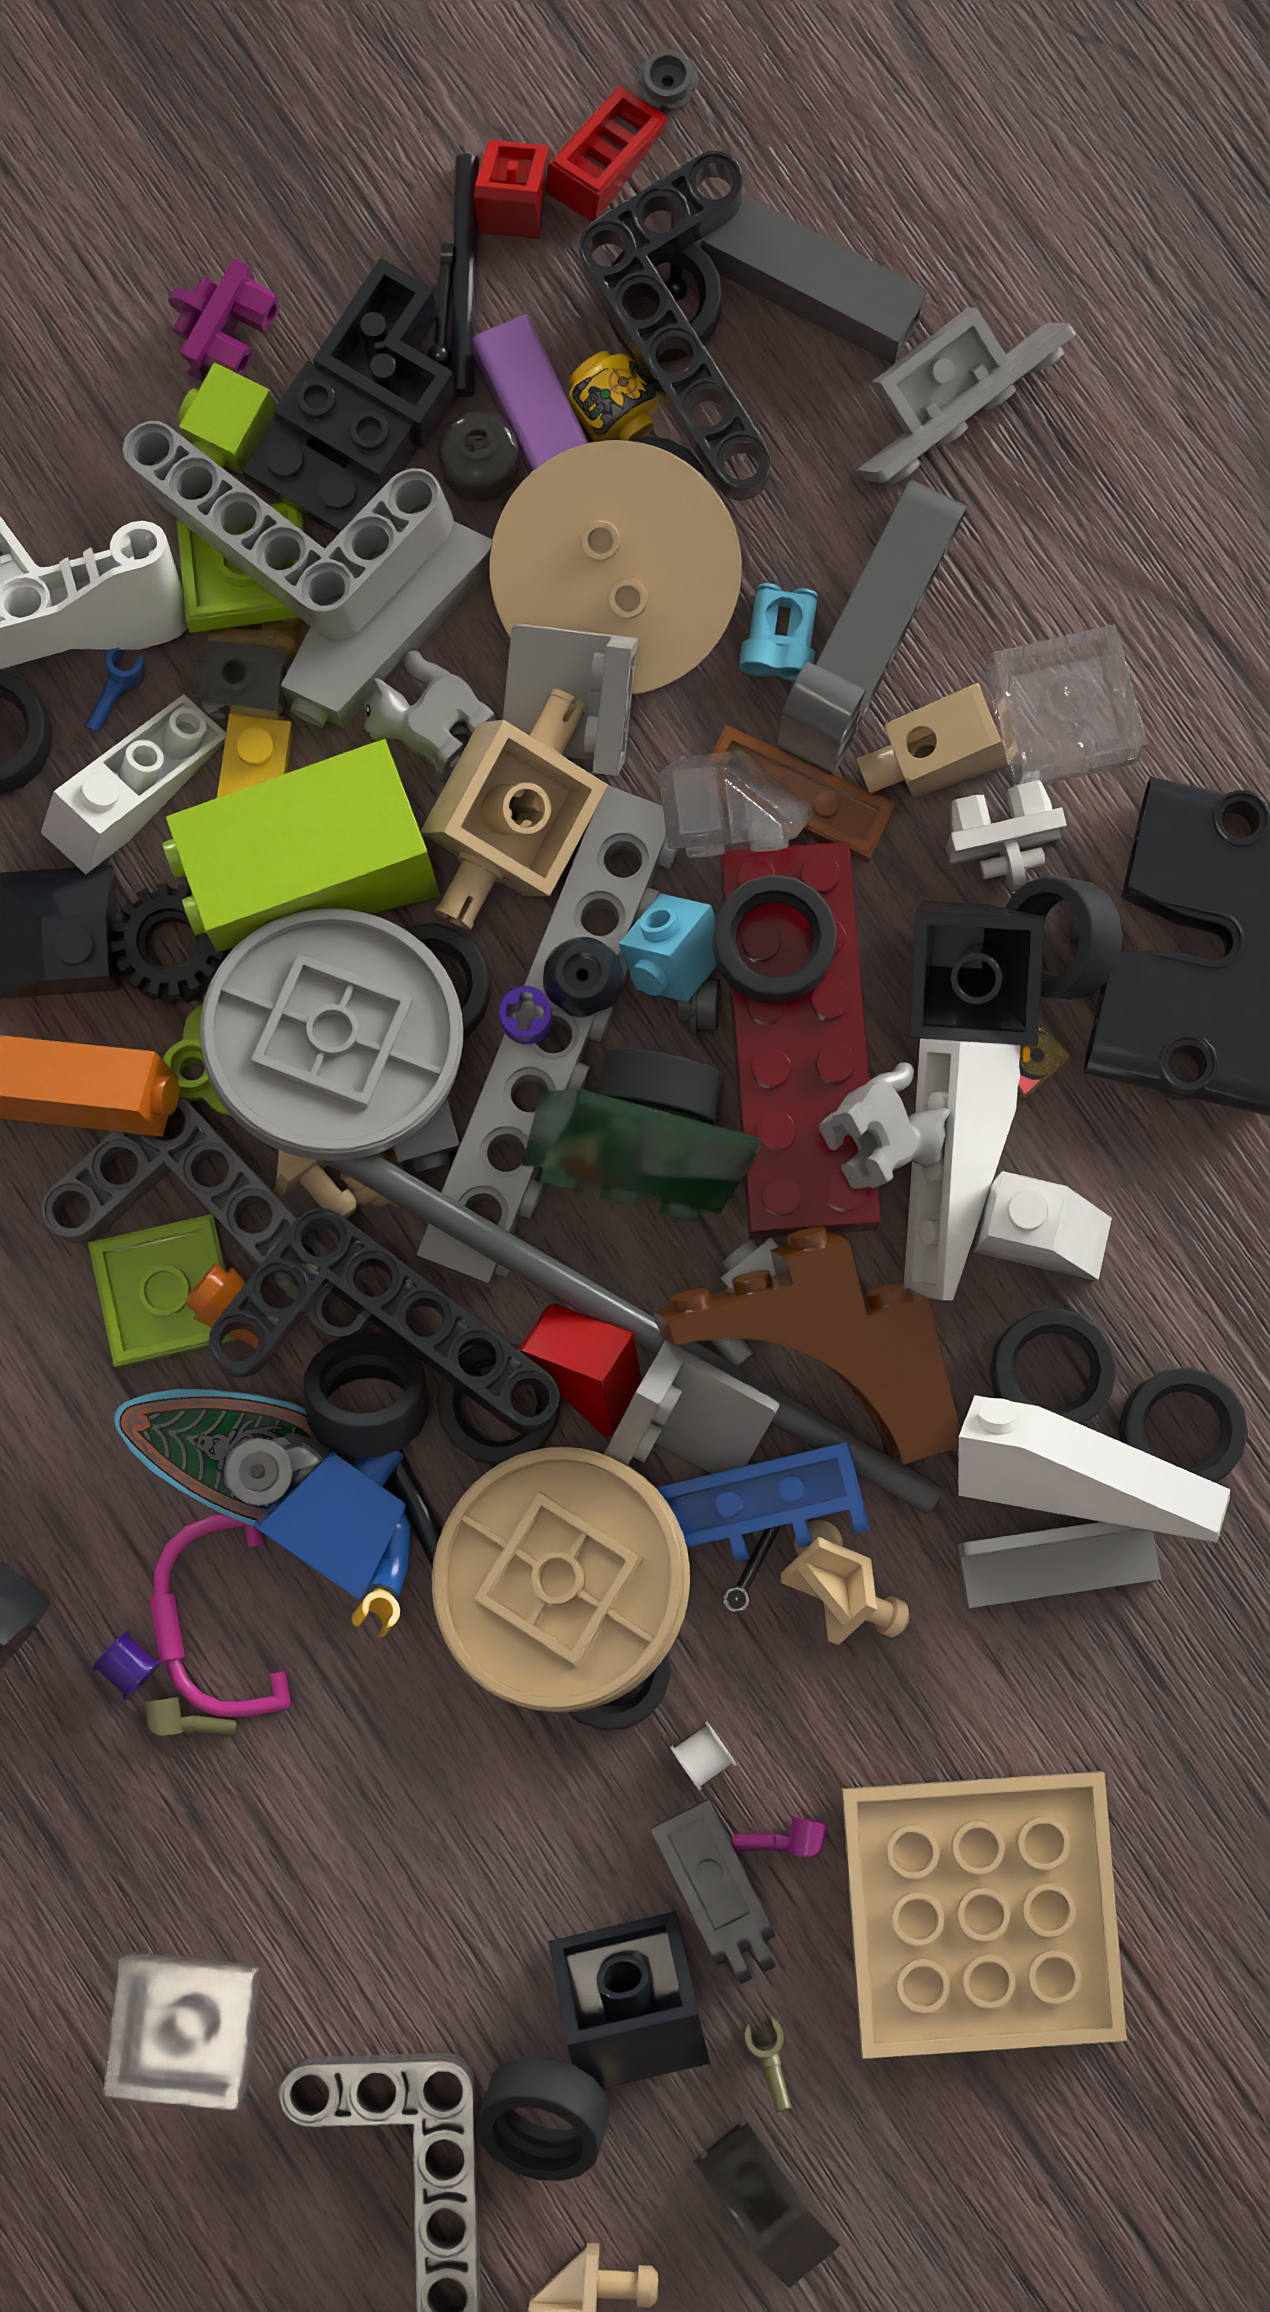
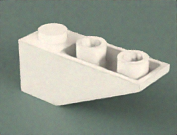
[41,694,226,874]

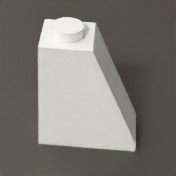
[973,1171,1112,1281]

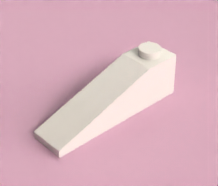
[904,1039,1020,1300]
[958,1395,1230,1542]

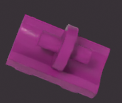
[168,258,280,382]

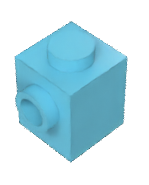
[618,893,717,1002]

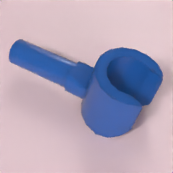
[85,647,145,733]

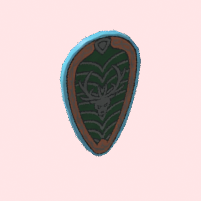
[114,1389,336,1526]

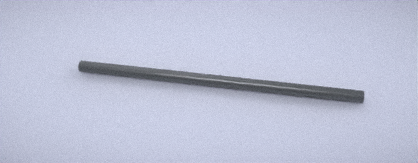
[322,1154,943,1514]

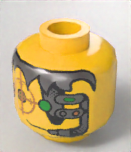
[567,351,659,442]

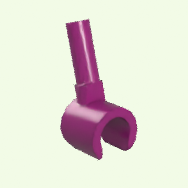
[733,1816,827,1857]

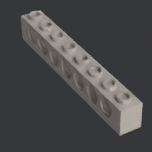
[417,785,683,1289]

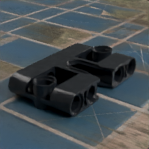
[1084,776,1270,1116]

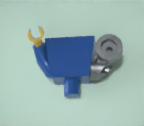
[224,1433,410,1638]

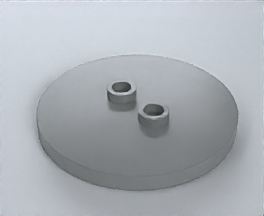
[200,908,463,1161]

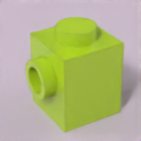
[178,362,275,475]

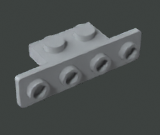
[858,308,1076,484]

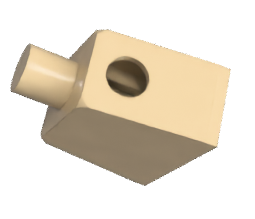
[857,683,1008,798]

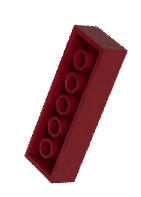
[720,842,881,1240]

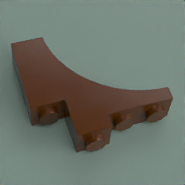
[653,1227,960,1465]

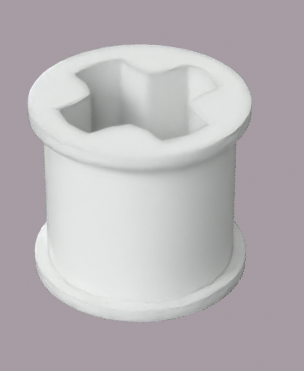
[670,1721,737,1791]

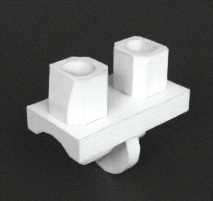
[946,780,1067,891]

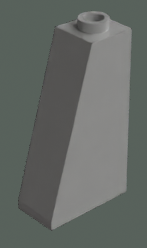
[281,488,493,728]

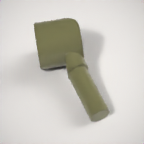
[144,1697,237,1736]
[744,2016,791,2113]

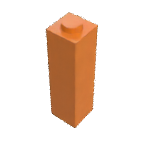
[0,1035,179,1137]

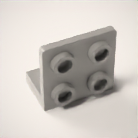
[503,624,638,776]
[604,1340,779,1474]

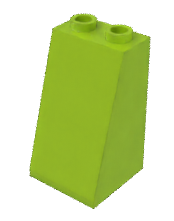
[162,739,441,952]

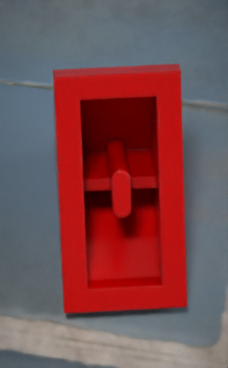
[474,140,549,239]
[517,1303,642,1437]

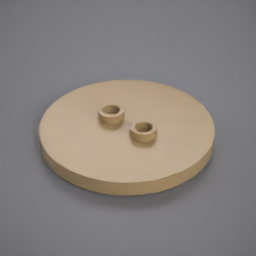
[490,440,742,694]
[432,1447,690,1712]

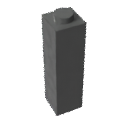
[700,189,928,365]

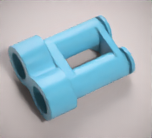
[739,583,818,682]

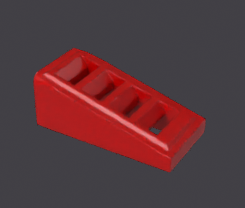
[546,85,669,222]

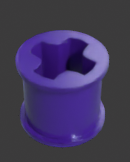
[499,986,552,1044]
[92,1631,161,1700]

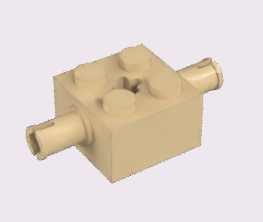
[420,689,608,930]

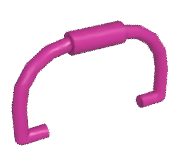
[149,1514,291,1718]

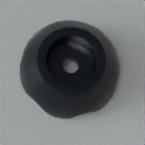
[543,937,623,1018]

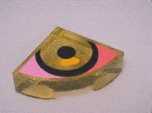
[1017,1023,1071,1102]

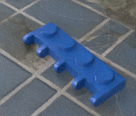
[656,1442,870,1563]

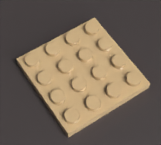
[841,1771,1127,2059]

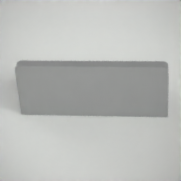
[957,1522,1161,1608]

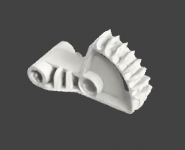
[0,517,188,669]

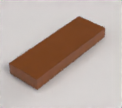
[699,725,896,863]

